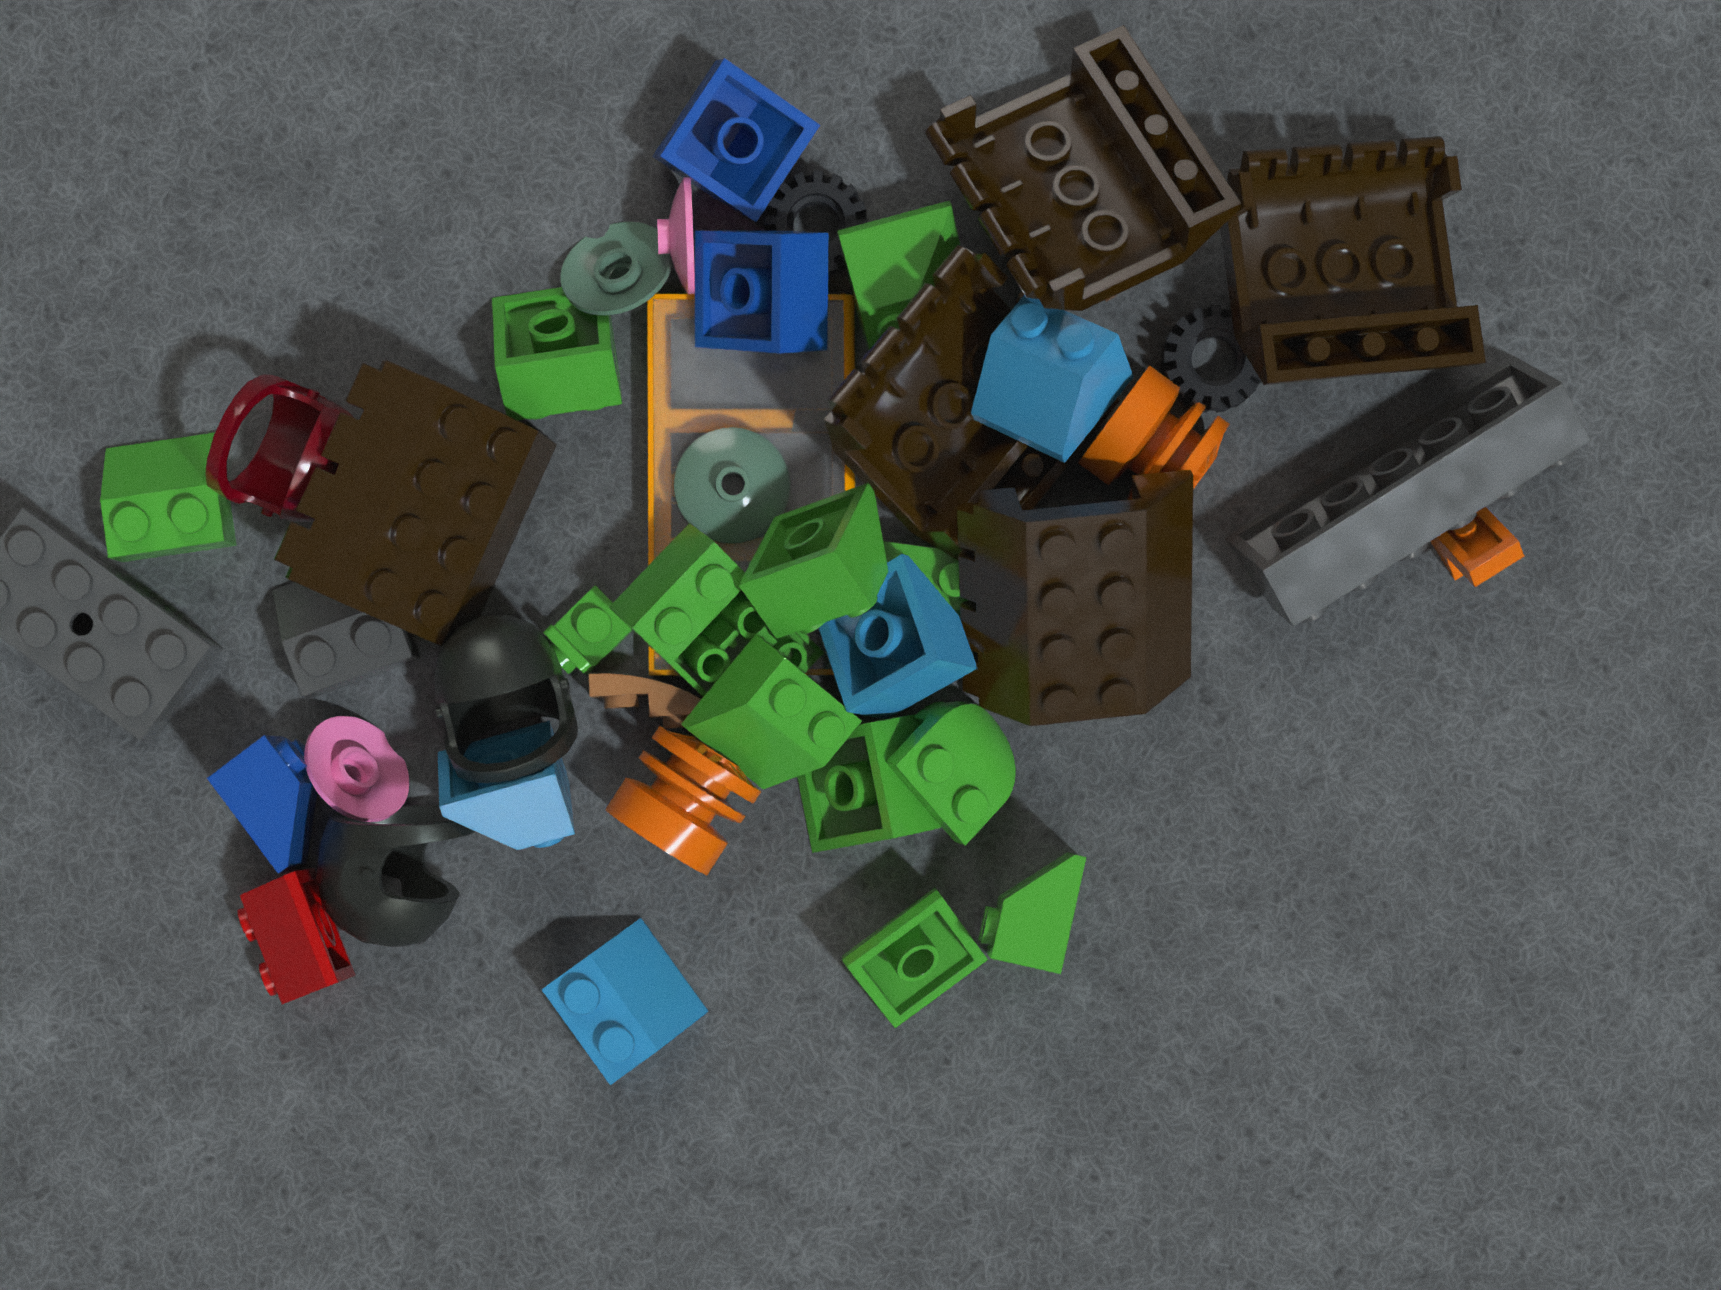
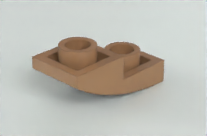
[588,673,701,729]

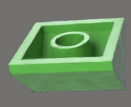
[842,887,988,1028]

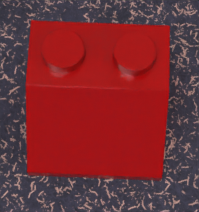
[238,868,356,1005]

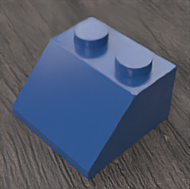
[652,58,820,222]
[695,230,829,353]
[207,735,317,874]

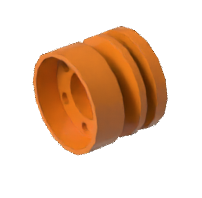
[1078,365,1230,500]
[605,726,762,876]

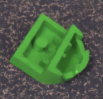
[886,701,1016,846]

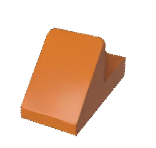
[1430,507,1524,587]

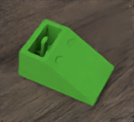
[609,523,824,697]

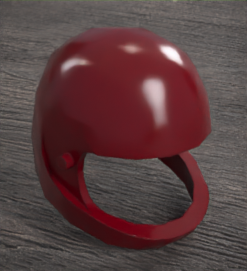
[205,374,354,522]

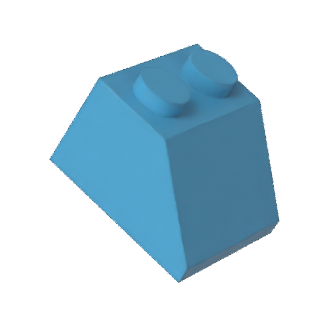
[971,295,1133,463]
[819,554,977,719]
[438,720,575,850]
[541,918,709,1085]

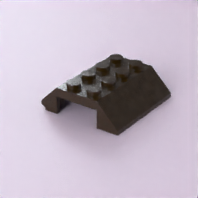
[925,25,1241,311]
[1220,136,1486,385]
[824,245,1120,561]
[274,360,557,646]
[957,470,1193,726]

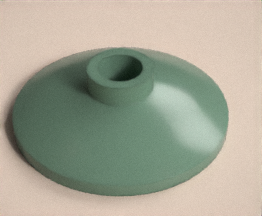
[560,222,672,315]
[674,427,790,544]

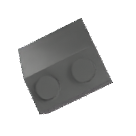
[272,582,420,698]

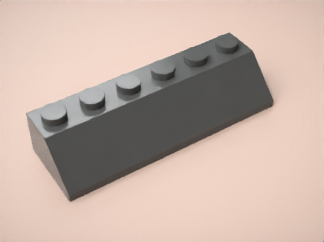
[1225,357,1591,627]

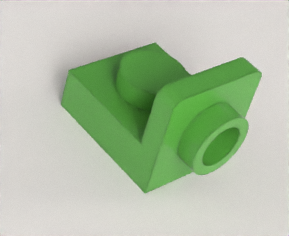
[543,585,633,675]

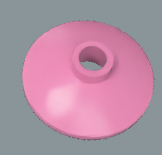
[657,177,695,294]
[304,716,409,822]

